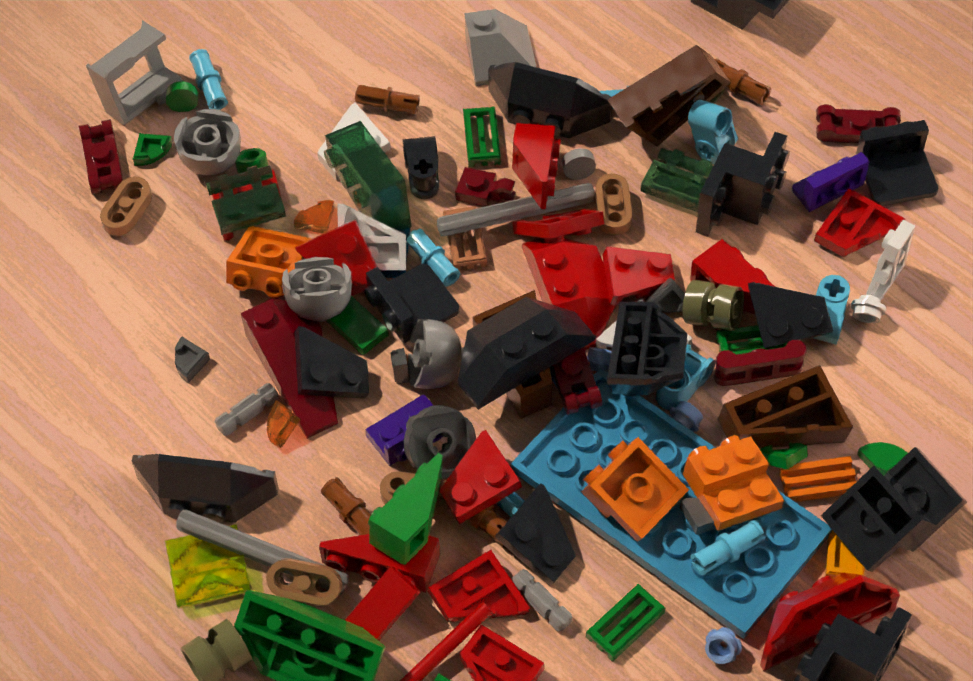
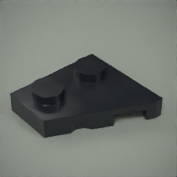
[748,282,833,349]
[294,326,369,398]
[494,483,576,586]

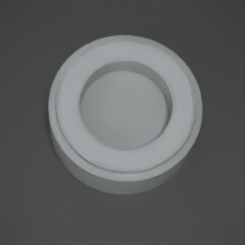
[562,148,596,180]

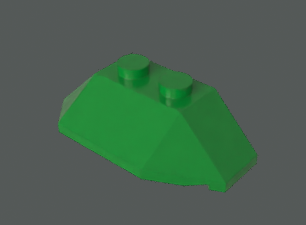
[234,590,386,681]

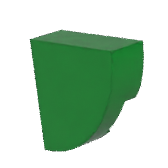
[133,133,173,166]
[857,442,907,471]
[760,443,808,470]

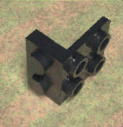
[856,120,938,206]
[364,264,460,344]

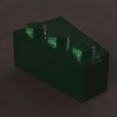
[324,120,412,232]

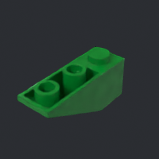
[368,453,443,566]

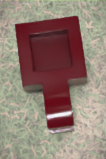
[455,167,516,207]

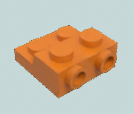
[226,226,312,298]
[683,435,784,531]
[581,437,689,542]

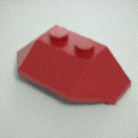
[522,238,617,350]
[760,573,900,671]

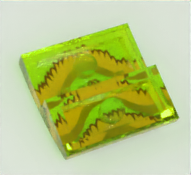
[165,524,251,609]

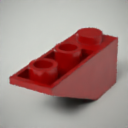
[512,123,561,209]
[690,239,776,315]
[319,534,440,593]

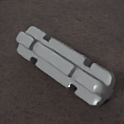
[215,383,279,436]
[512,569,572,631]

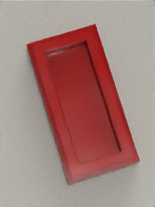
[345,567,420,641]

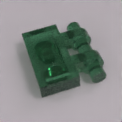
[640,148,713,212]
[205,165,286,235]

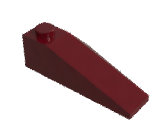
[241,299,338,439]

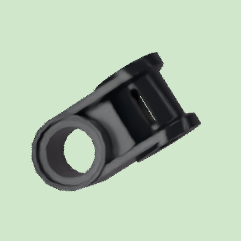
[403,136,439,199]

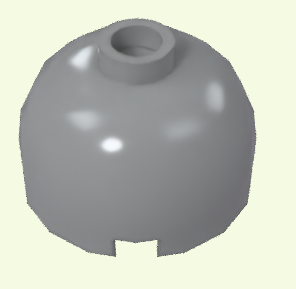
[174,109,241,175]
[282,257,352,322]
[408,319,464,389]

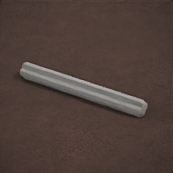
[437,183,596,237]
[176,510,349,595]

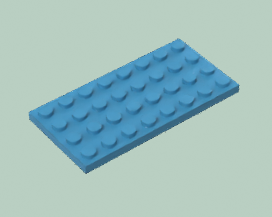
[511,368,832,639]

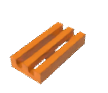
[779,456,857,502]

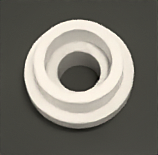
[851,295,886,323]

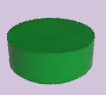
[166,81,198,112]
[235,148,268,175]

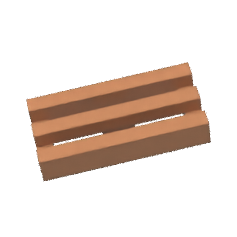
[443,206,487,271]

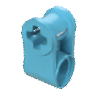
[688,100,738,164]
[813,275,850,345]
[656,343,716,410]

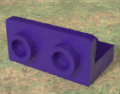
[792,152,869,212]
[365,394,443,467]

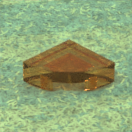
[294,200,335,233]
[267,400,301,448]

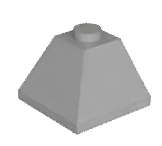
[464,9,536,86]

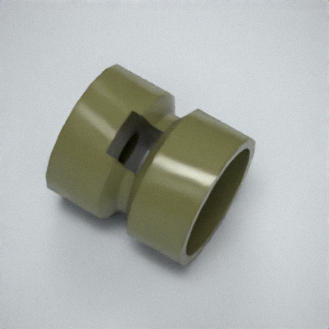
[683,280,744,331]
[180,619,252,681]

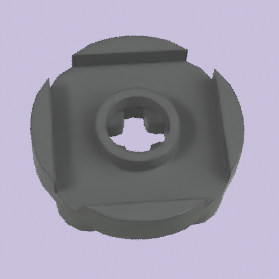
[404,405,476,479]

